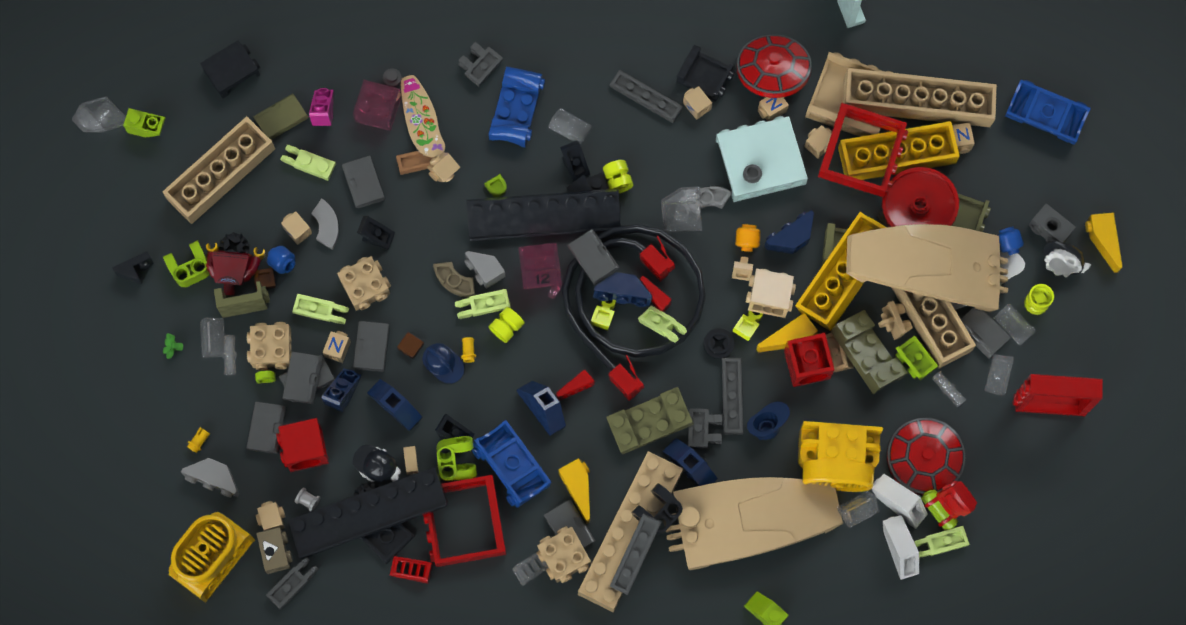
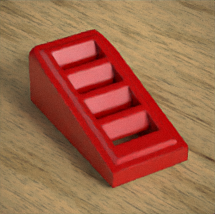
[640,276,672,312]
[555,370,595,401]
[390,556,433,584]

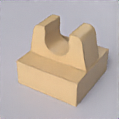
[732,257,753,281]

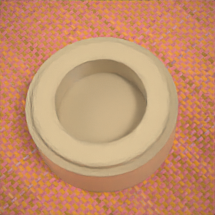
[680,507,700,528]

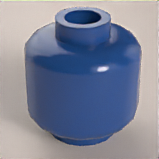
[997,226,1024,255]
[267,246,295,274]

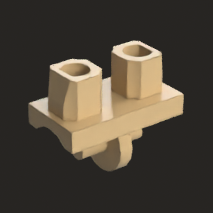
[878,301,913,340]

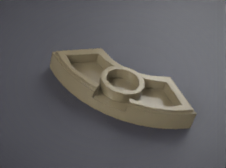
[433,262,475,298]

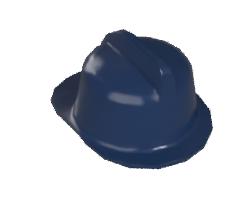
[422,343,465,384]
[747,402,790,440]

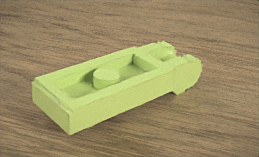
[280,145,336,181]
[455,289,511,319]
[292,294,349,324]
[638,306,687,343]
[914,526,970,558]

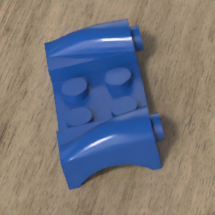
[489,66,545,148]
[1005,80,1091,145]
[472,420,551,508]

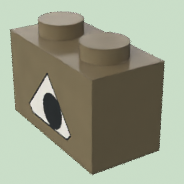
[256,527,293,574]

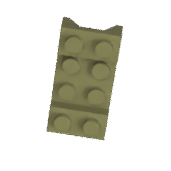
[830,310,908,394]
[606,387,694,455]

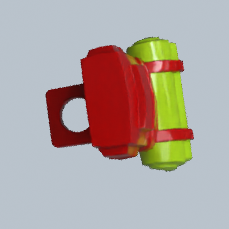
[921,481,977,531]

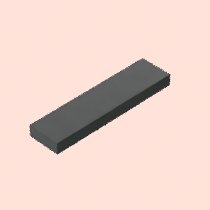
[610,70,683,123]
[722,358,743,435]
[610,513,661,595]

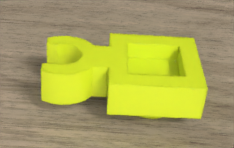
[590,300,616,330]
[733,311,763,341]

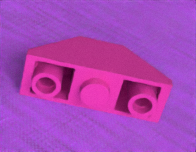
[309,88,334,126]

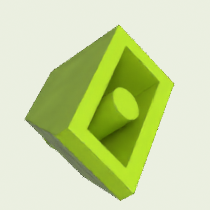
[744,591,789,625]

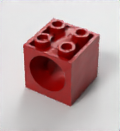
[784,333,835,387]
[276,418,329,472]

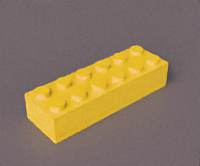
[838,121,960,180]
[795,212,887,331]

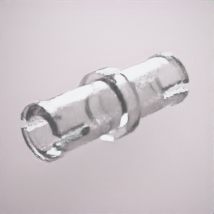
[222,335,237,375]
[931,371,967,407]

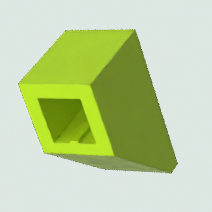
[123,108,166,138]

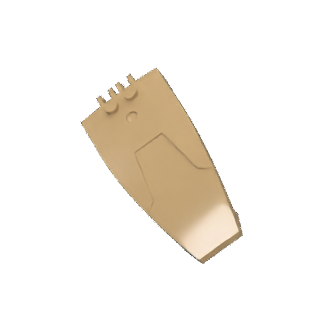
[846,224,1008,312]
[666,477,843,570]

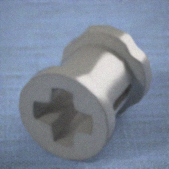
[295,487,321,512]

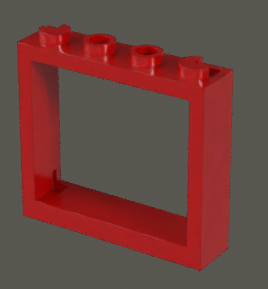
[818,103,908,197]
[1012,374,1103,416]
[423,475,506,567]

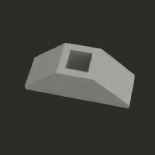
[181,458,239,498]

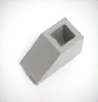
[464,251,506,289]

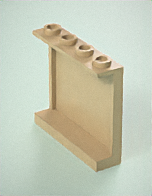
[805,52,893,137]

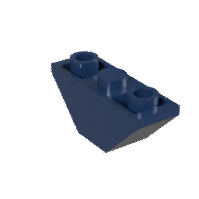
[764,210,814,254]
[593,272,652,307]
[322,368,361,412]
[367,379,423,432]
[516,381,566,436]
[662,438,718,487]

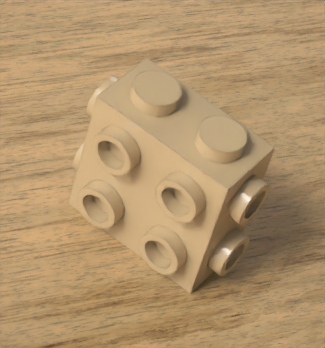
[337,256,391,311]
[746,268,796,318]
[247,322,292,371]
[536,526,592,583]

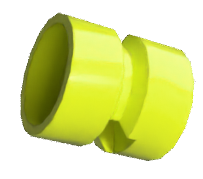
[603,160,634,193]
[1024,284,1054,315]
[488,307,525,343]

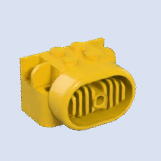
[798,421,883,492]
[168,512,255,603]

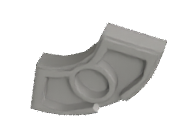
[680,186,732,214]
[311,198,339,250]

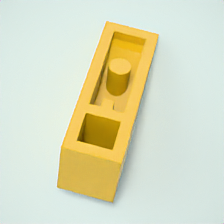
[1085,213,1122,273]
[756,313,818,352]
[558,458,590,524]

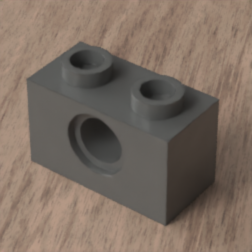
[1029,203,1076,244]

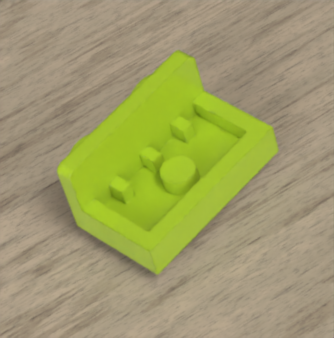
[895,336,939,380]

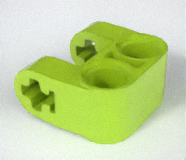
[163,240,209,287]
[436,436,477,481]

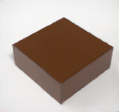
[254,268,276,290]
[397,332,424,359]

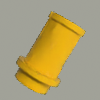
[461,337,476,363]
[187,427,210,453]

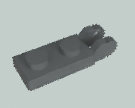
[266,557,319,610]

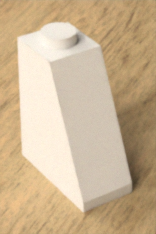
[872,474,928,529]
[883,515,919,580]

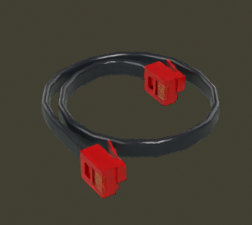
[562,224,706,401]

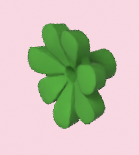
[163,333,183,359]

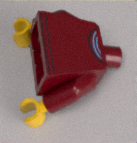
[206,243,265,295]

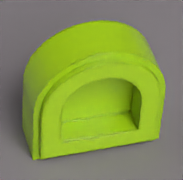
[484,174,507,197]
[255,371,276,384]

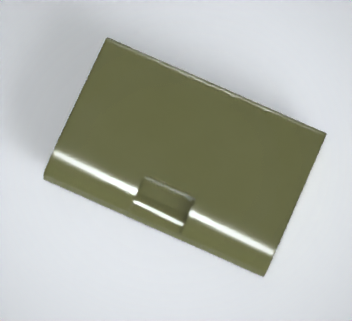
[253,93,308,140]

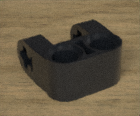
[631,483,683,535]

